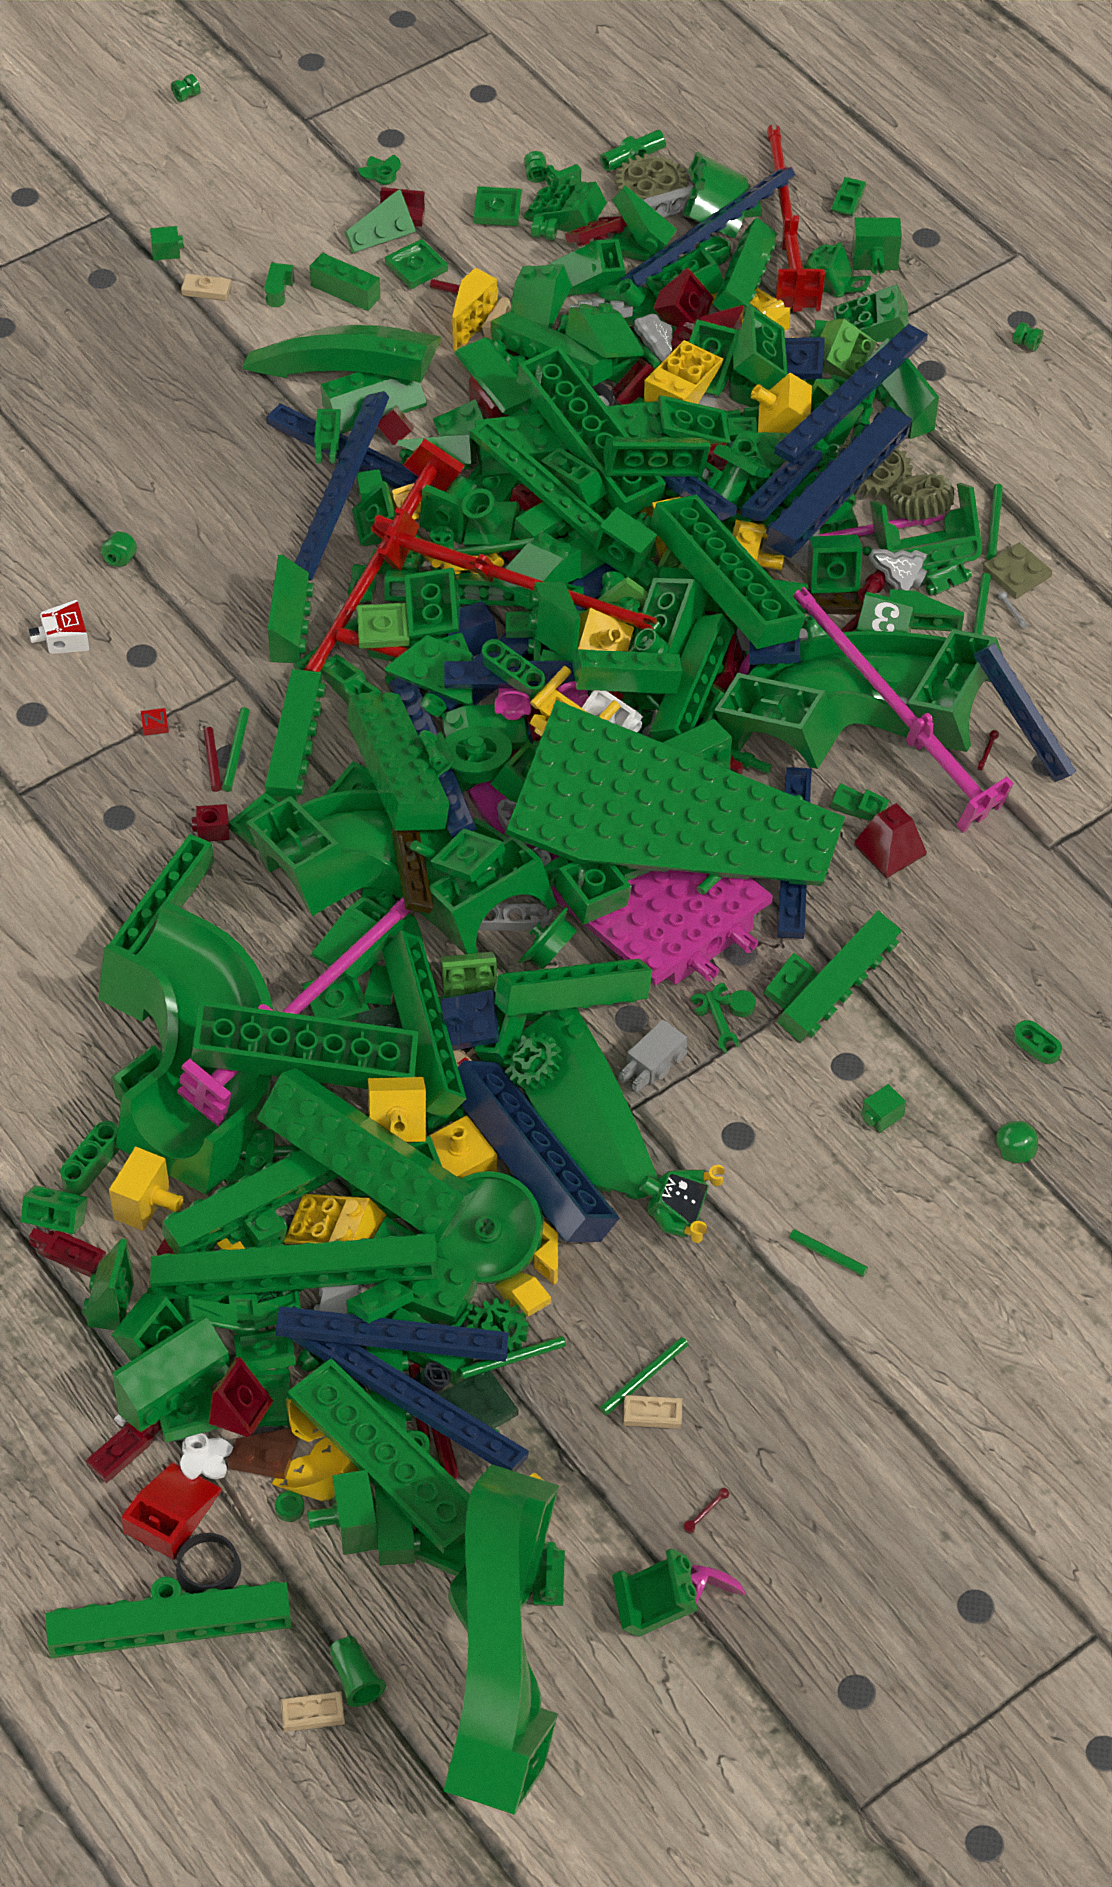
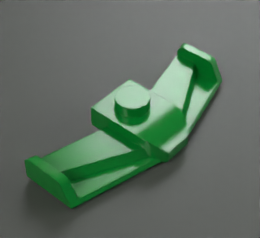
[185,1290,301,1335]

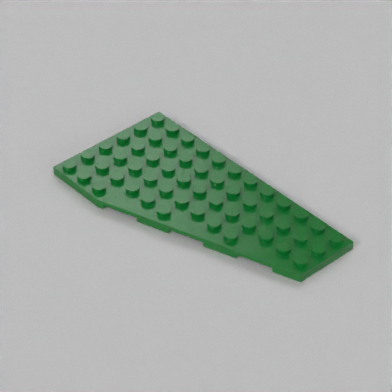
[505,700,845,886]

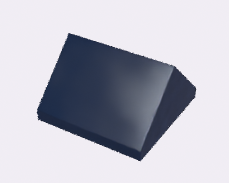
[445,601,498,656]

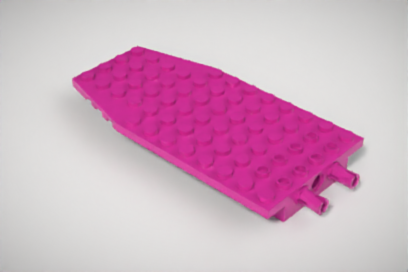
[468,779,772,986]

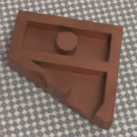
[228,1428,301,1480]

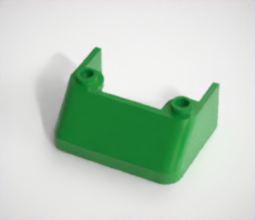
[870,483,982,570]

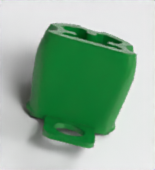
[803,242,871,298]

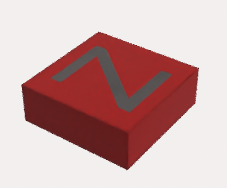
[140,708,169,736]

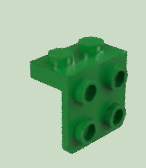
[346,1278,414,1347]

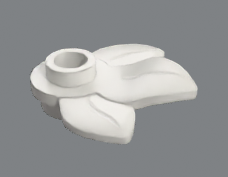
[180,1433,233,1480]

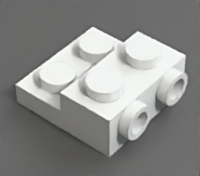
[582,690,643,732]

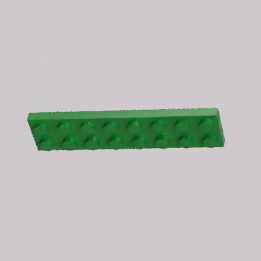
[287,1358,470,1554]

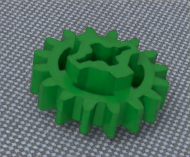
[504,1032,563,1090]
[467,1298,529,1353]

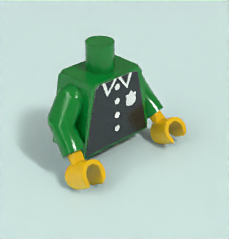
[639,1165,725,1243]

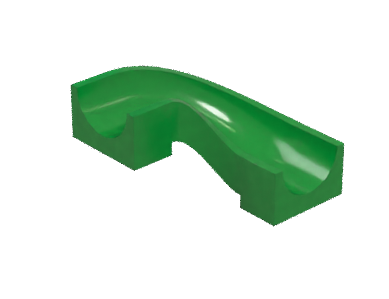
[714,629,1002,769]
[247,790,557,954]
[98,901,274,1195]
[443,1464,559,1815]

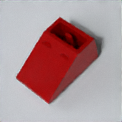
[121,1462,222,1560]

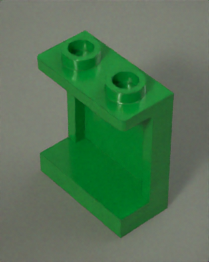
[612,1548,698,1637]

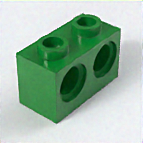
[20,1185,88,1234]

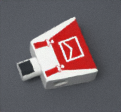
[28,600,89,654]

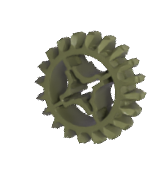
[889,472,955,521]

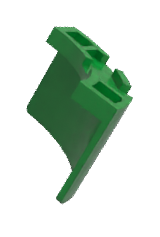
[682,152,749,238]

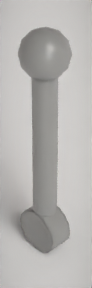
[998,591,1028,629]

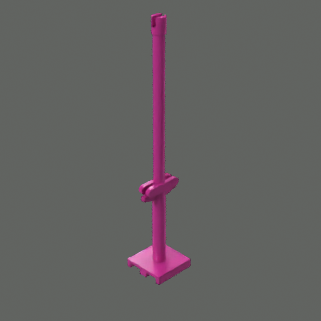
[793,587,1014,833]
[177,897,412,1126]

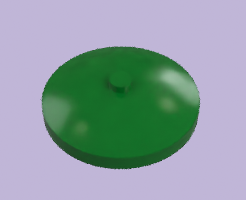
[436,1171,543,1284]

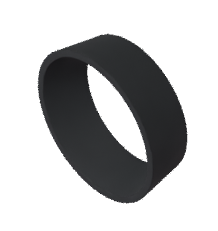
[176,1533,241,1594]

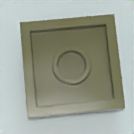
[983,542,1052,599]

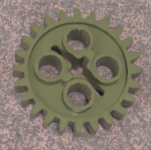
[615,153,687,210]
[836,436,913,500]

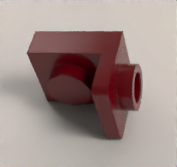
[509,484,543,512]

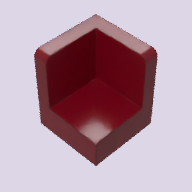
[378,405,414,445]

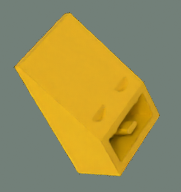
[452,267,498,351]
[644,340,723,404]
[284,1194,386,1245]

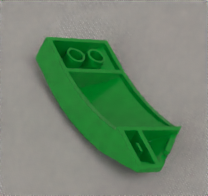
[242,325,441,383]
[518,1007,658,1200]

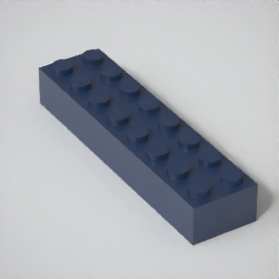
[458,1060,620,1242]

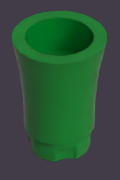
[330,1636,386,1707]

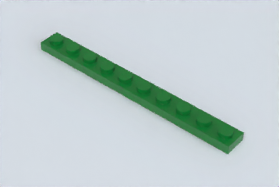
[470,418,660,591]

